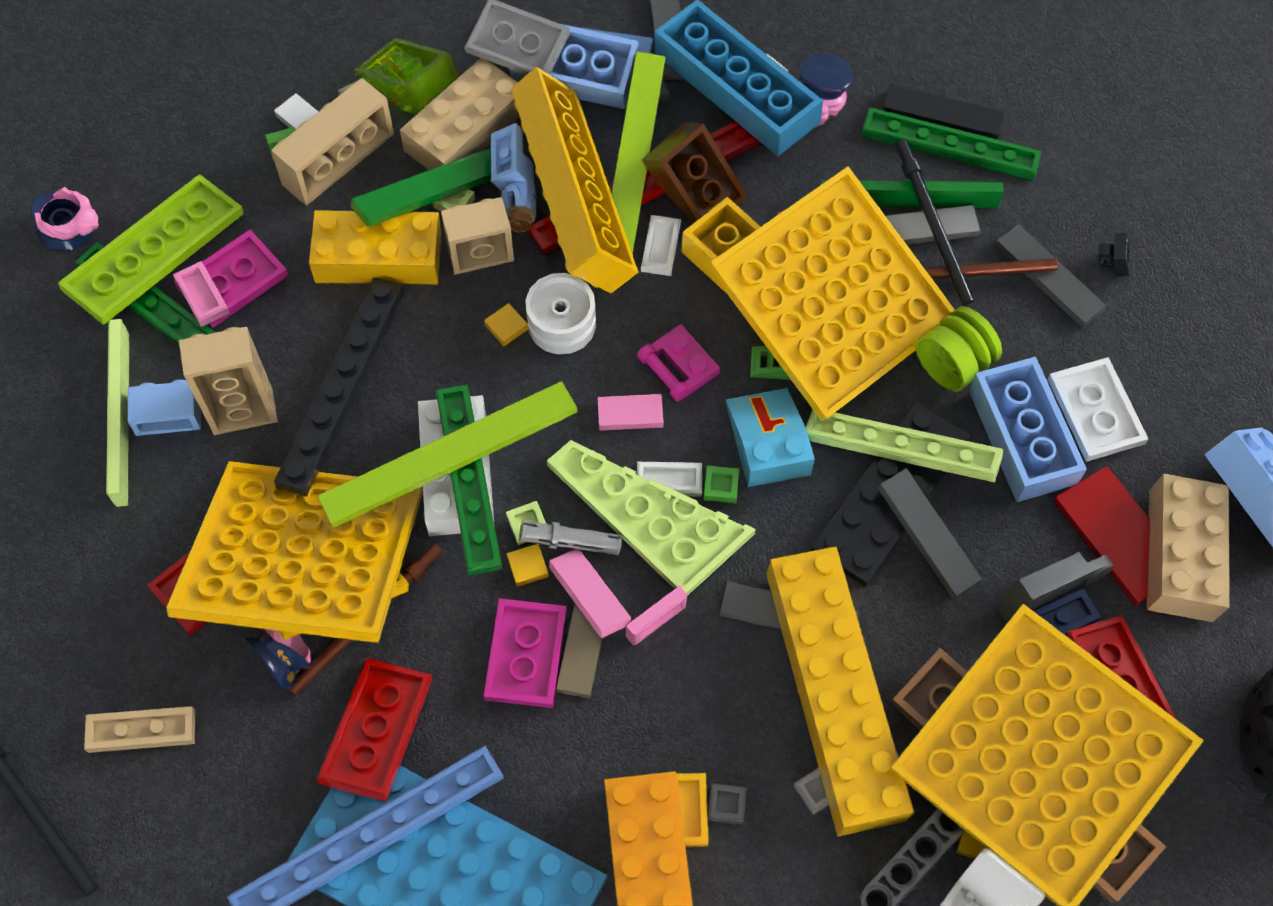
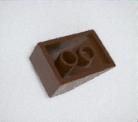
[642,122,748,224]

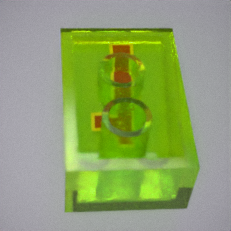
[354,38,459,115]

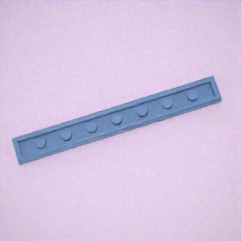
[227,745,504,906]

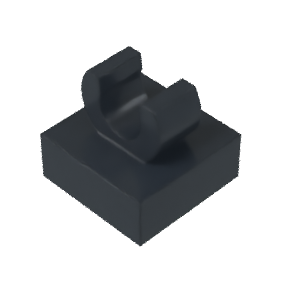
[1098,233,1130,276]

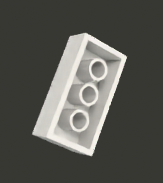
[418,395,495,536]

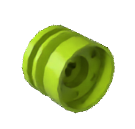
[915,306,1002,392]

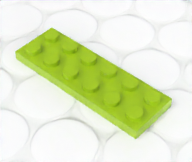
[58,174,244,325]

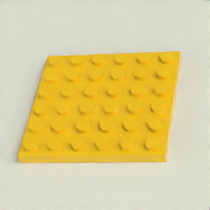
[707,167,955,421]
[166,461,423,643]
[890,604,1204,906]

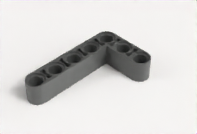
[859,809,965,906]

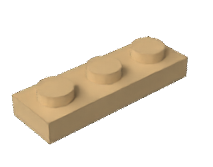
[84,706,195,753]

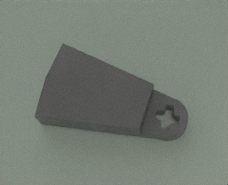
[996,552,1115,624]

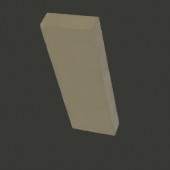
[556,604,603,699]

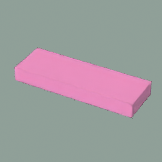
[549,549,631,638]

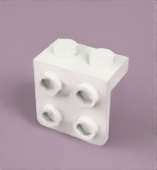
[940,848,1045,906]

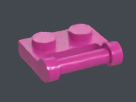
[636,324,720,402]

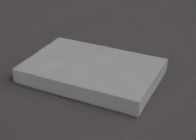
[464,0,570,75]

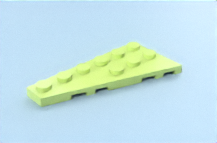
[547,440,756,596]

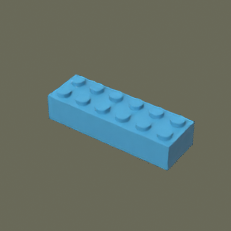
[655,0,823,156]

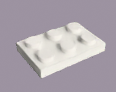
[1047,357,1148,462]

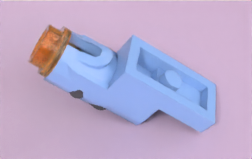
[491,123,537,232]

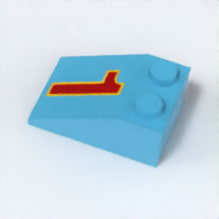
[725,388,815,487]

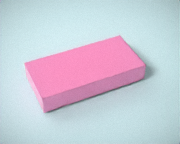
[173,261,230,327]
[598,394,664,431]
[626,586,687,645]

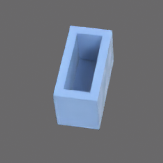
[128,380,201,436]

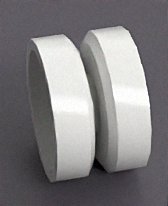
[526,273,596,355]

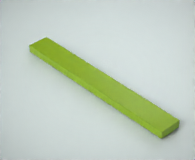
[612,51,666,255]
[318,381,577,528]

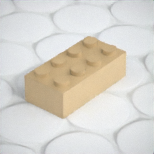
[400,58,520,170]
[271,78,394,206]
[179,327,278,435]
[1147,474,1229,622]

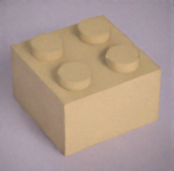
[441,197,514,275]

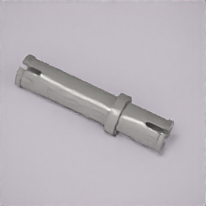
[519,520,622,556]

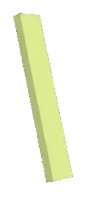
[106,319,129,507]
[806,409,1003,482]

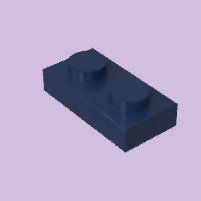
[1034,588,1101,634]

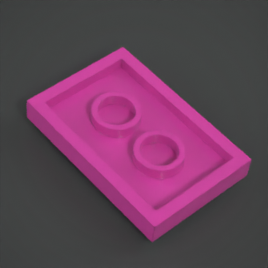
[174,229,289,328]
[484,598,567,708]

